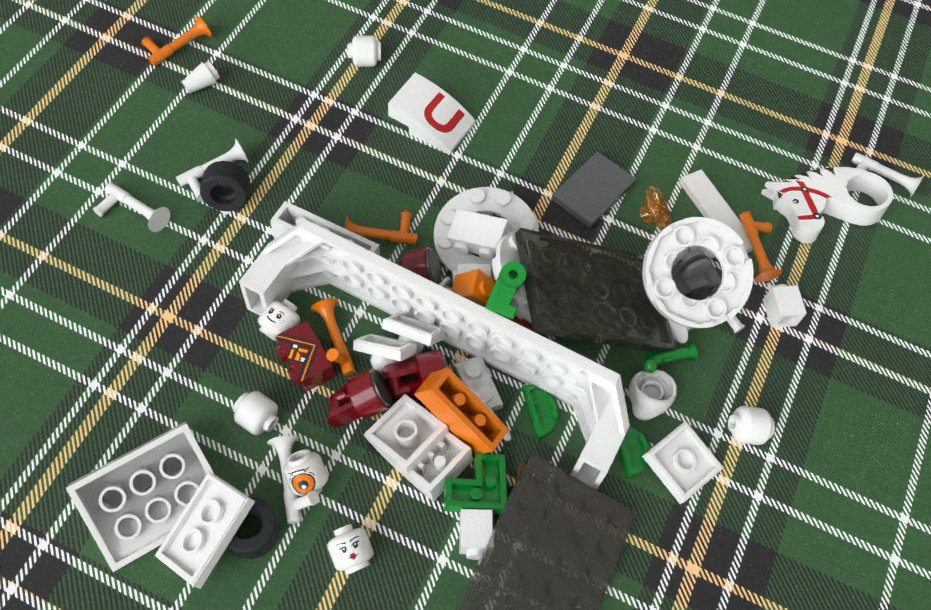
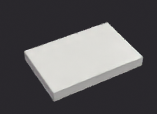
[155,472,255,589]

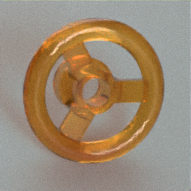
[639,185,672,231]

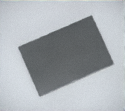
[551,151,637,228]

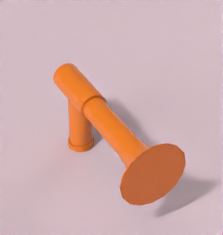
[142,15,212,66]
[345,211,418,245]
[739,211,782,282]
[311,298,356,376]

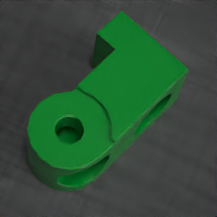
[485,261,526,321]

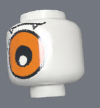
[283,449,328,496]

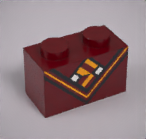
[274,321,335,393]

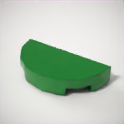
[521,385,559,441]
[618,426,649,480]

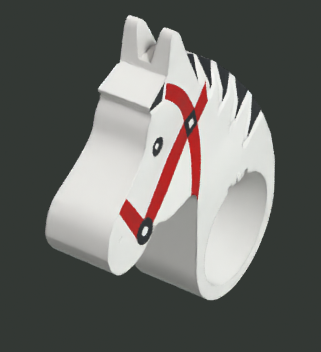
[761,167,893,244]

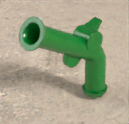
[643,343,698,373]

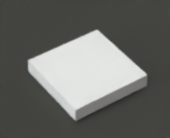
[642,421,724,504]

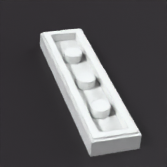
[679,169,753,253]

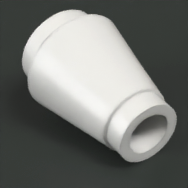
[181,61,220,94]

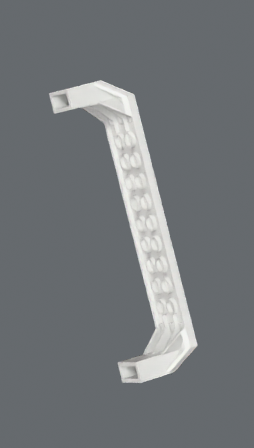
[239,219,630,491]

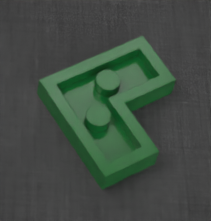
[444,453,507,515]

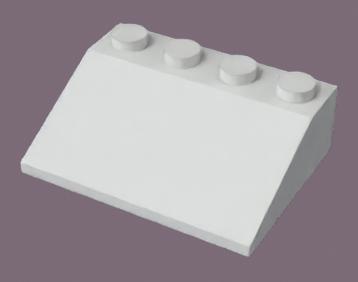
[66,422,214,572]

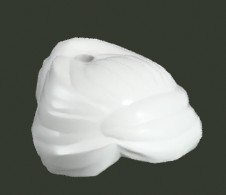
[628,370,677,421]

